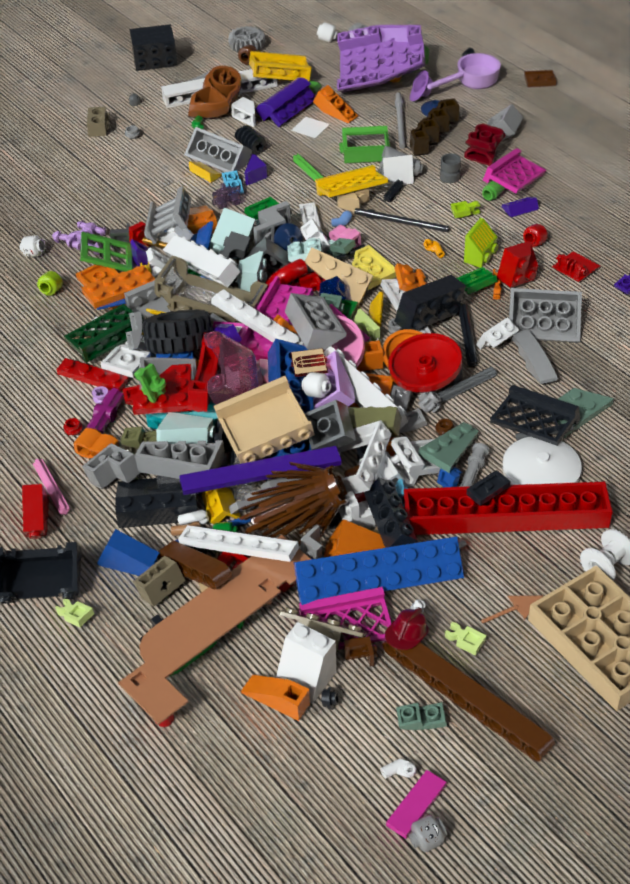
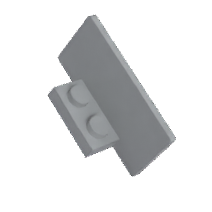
[116,281,175,322]

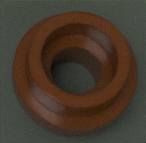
[435,419,454,435]

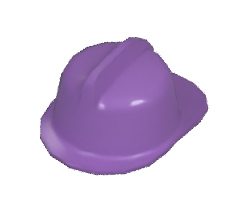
[410,70,433,102]

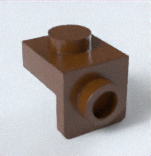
[344,636,377,667]

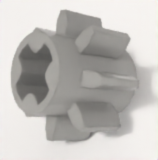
[418,391,441,413]

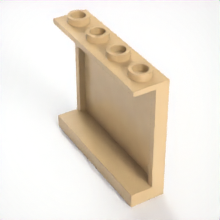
[214,376,315,464]

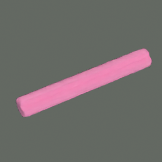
[33,459,70,515]

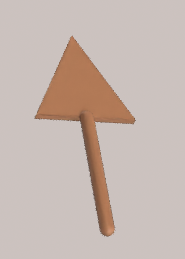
[481,595,543,623]

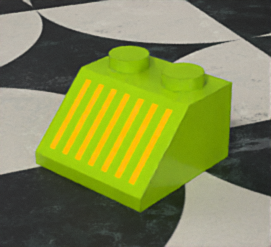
[464,217,499,268]

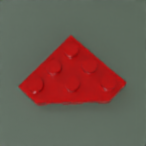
[133,364,192,415]

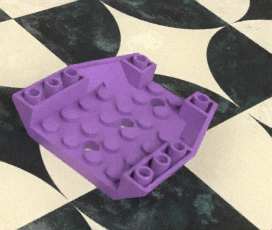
[337,25,425,93]

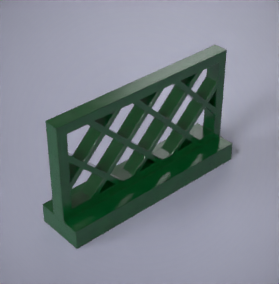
[64,304,144,363]

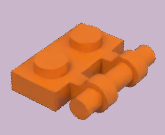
[394,263,427,291]

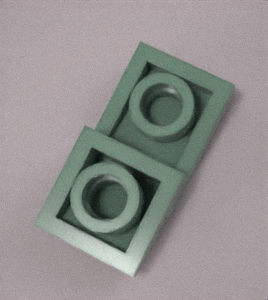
[396,702,447,730]

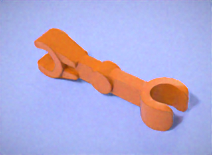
[492,269,501,300]
[274,314,298,336]

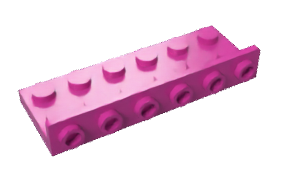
[235,276,313,360]

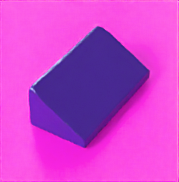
[501,197,539,217]

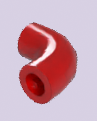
[265,259,308,288]

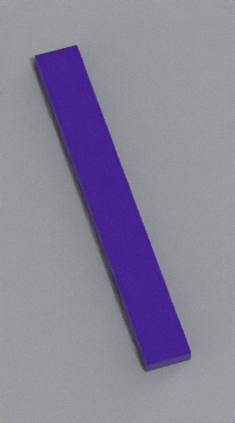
[179,446,341,495]

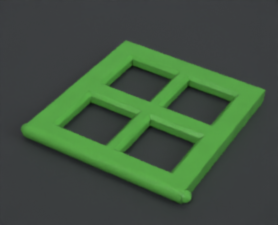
[80,232,133,271]

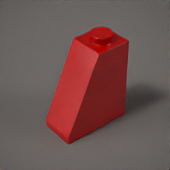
[22,484,49,539]

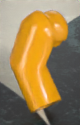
[423,239,445,258]

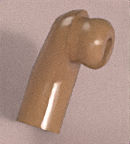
[171,521,201,536]

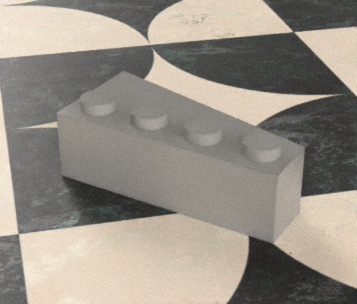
[135,440,225,479]

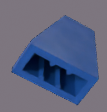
[97,529,160,576]

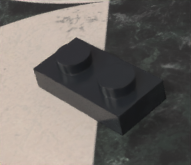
[466,470,511,506]

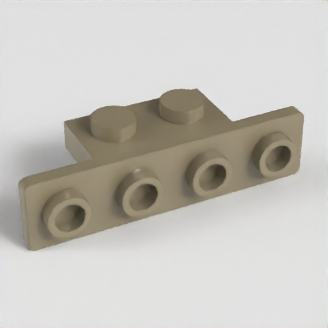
[279,607,366,653]

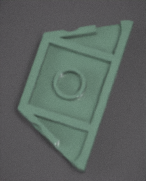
[551,388,614,439]

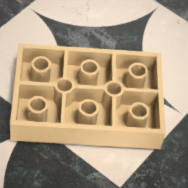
[528,565,630,711]

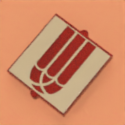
[291,348,328,377]

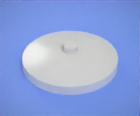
[502,437,582,485]

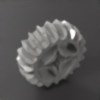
[228,26,265,53]

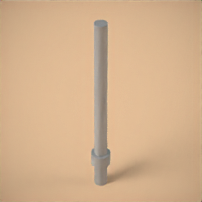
[395,93,405,149]

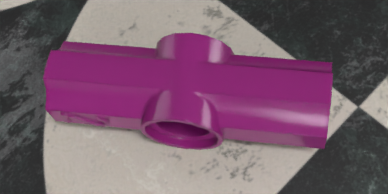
[86,388,124,434]

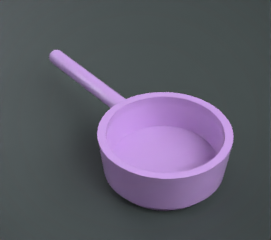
[427,53,501,90]

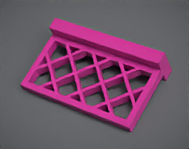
[483,148,546,194]
[299,587,392,650]

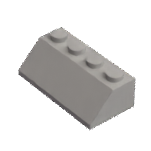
[184,127,252,172]
[285,293,347,351]

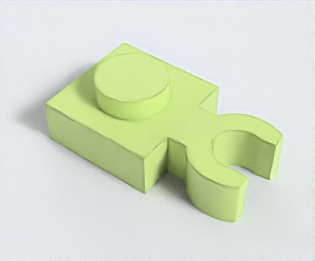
[55,599,94,627]
[445,622,486,656]

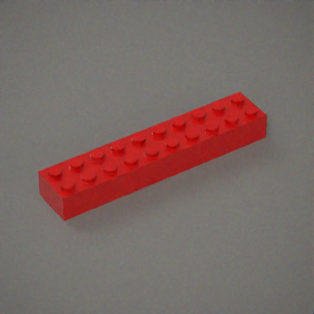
[403,482,612,535]

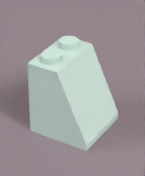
[210,208,255,260]
[156,412,216,444]

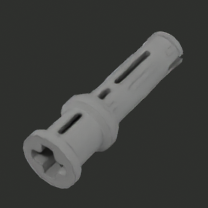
[460,443,490,487]

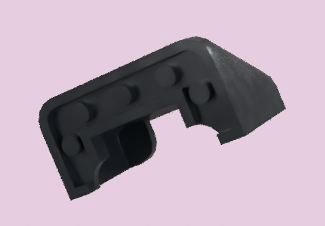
[0,542,82,604]

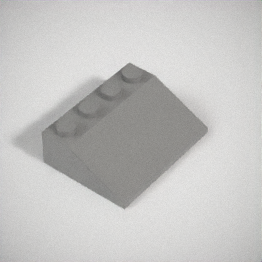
[508,288,582,343]

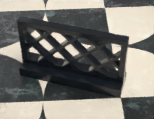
[490,385,580,446]

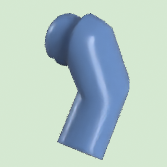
[331,211,352,227]

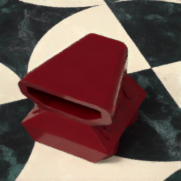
[464,123,506,166]

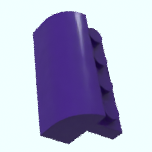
[255,77,316,127]

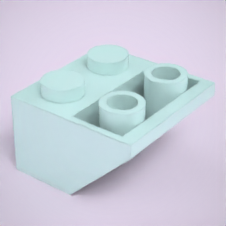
[287,238,323,272]
[237,251,267,292]

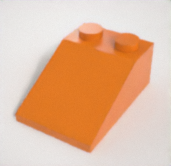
[187,205,217,234]

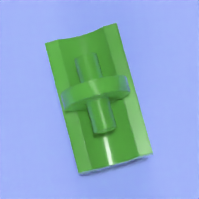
[134,363,166,403]

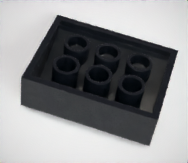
[115,477,198,528]

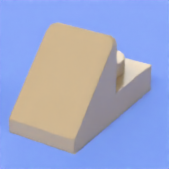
[337,188,369,212]

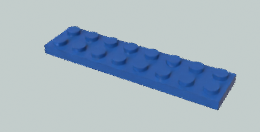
[293,536,464,605]

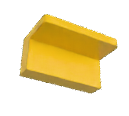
[201,487,241,524]

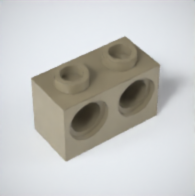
[87,107,110,137]

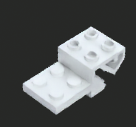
[374,437,454,487]

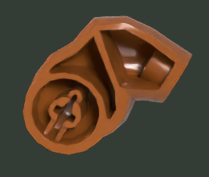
[188,66,241,119]

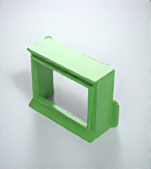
[339,126,390,163]

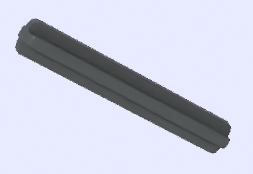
[437,366,497,404]

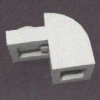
[338,491,375,529]

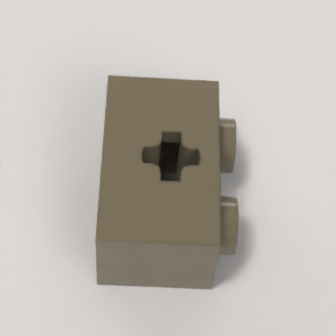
[133,556,185,607]

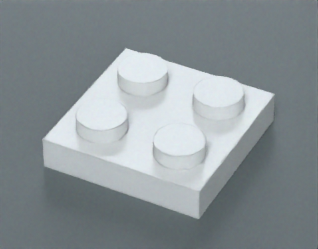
[101,344,151,378]

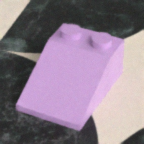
[312,351,355,409]

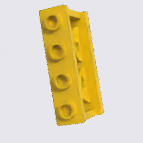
[249,51,311,81]

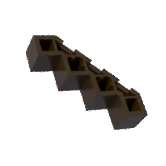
[410,98,460,155]

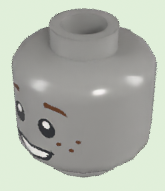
[409,815,447,852]

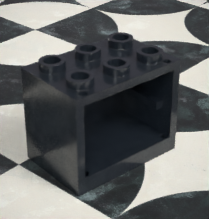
[129,24,178,71]

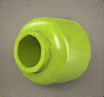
[37,271,63,296]

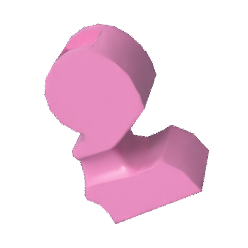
[329,225,361,248]

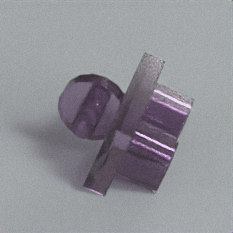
[212,183,241,210]

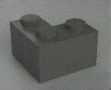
[245,237,291,273]

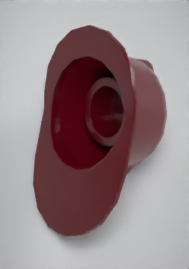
[385,607,429,650]

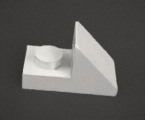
[146,247,175,278]

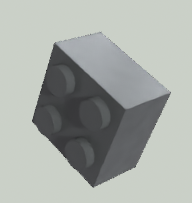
[305,400,356,450]

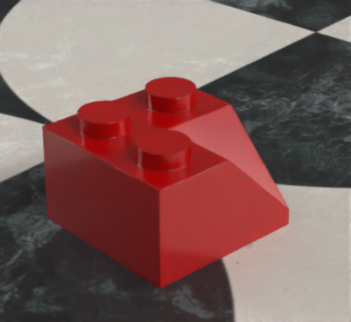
[497,241,538,288]

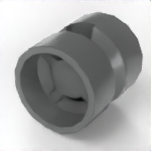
[440,153,461,183]

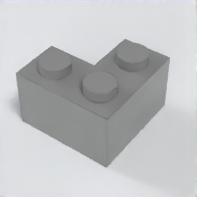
[82,443,141,489]

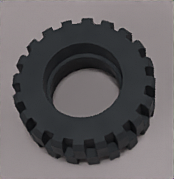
[142,309,213,354]

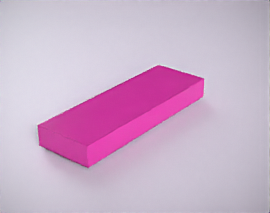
[386,770,446,839]

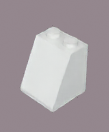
[276,622,336,704]

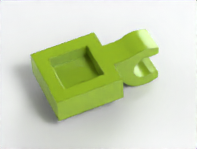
[451,201,480,218]

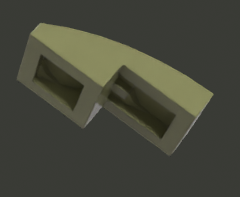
[120,426,157,448]

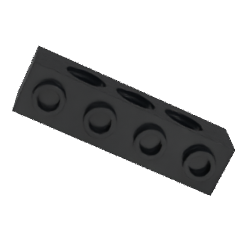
[364,477,417,548]

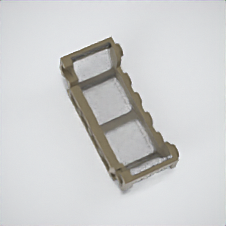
[154,255,268,324]

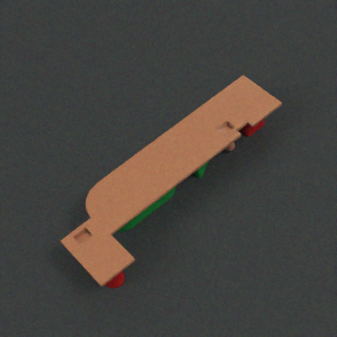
[118,535,312,727]

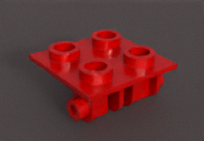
[552,251,600,282]

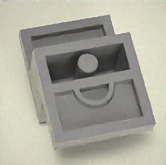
[253,201,291,246]

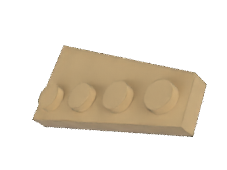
[304,247,373,307]

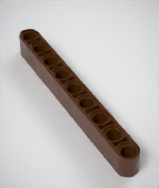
[382,641,555,762]

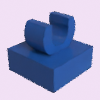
[437,467,462,487]

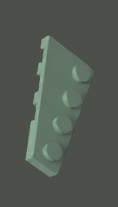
[418,422,479,473]

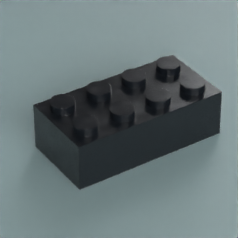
[394,275,466,330]

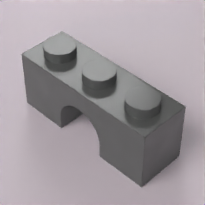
[219,231,250,287]

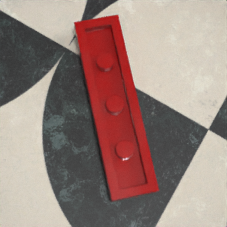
[56,358,129,392]

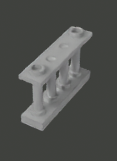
[144,186,191,244]

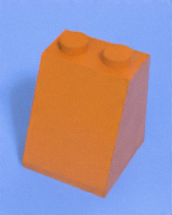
[323,519,385,558]

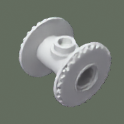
[580,529,630,581]

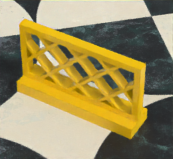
[315,165,388,197]

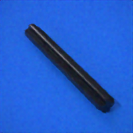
[459,303,477,367]

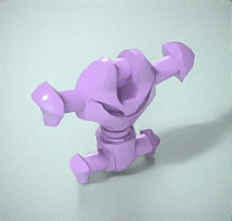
[52,220,106,255]

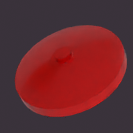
[388,333,463,392]

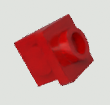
[129,221,151,247]

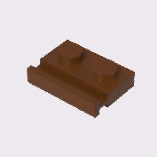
[524,70,556,87]

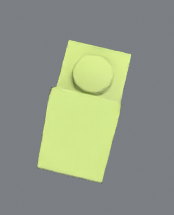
[354,309,380,341]

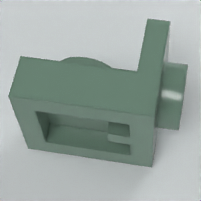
[329,238,356,257]
[320,293,344,314]

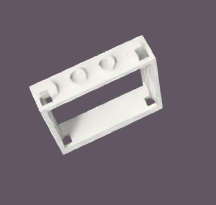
[332,420,392,497]

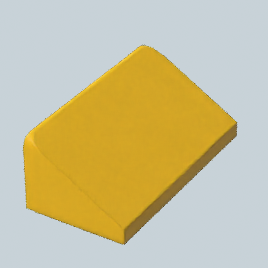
[189,161,222,183]
[369,292,383,327]

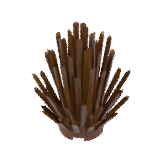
[240,462,349,546]

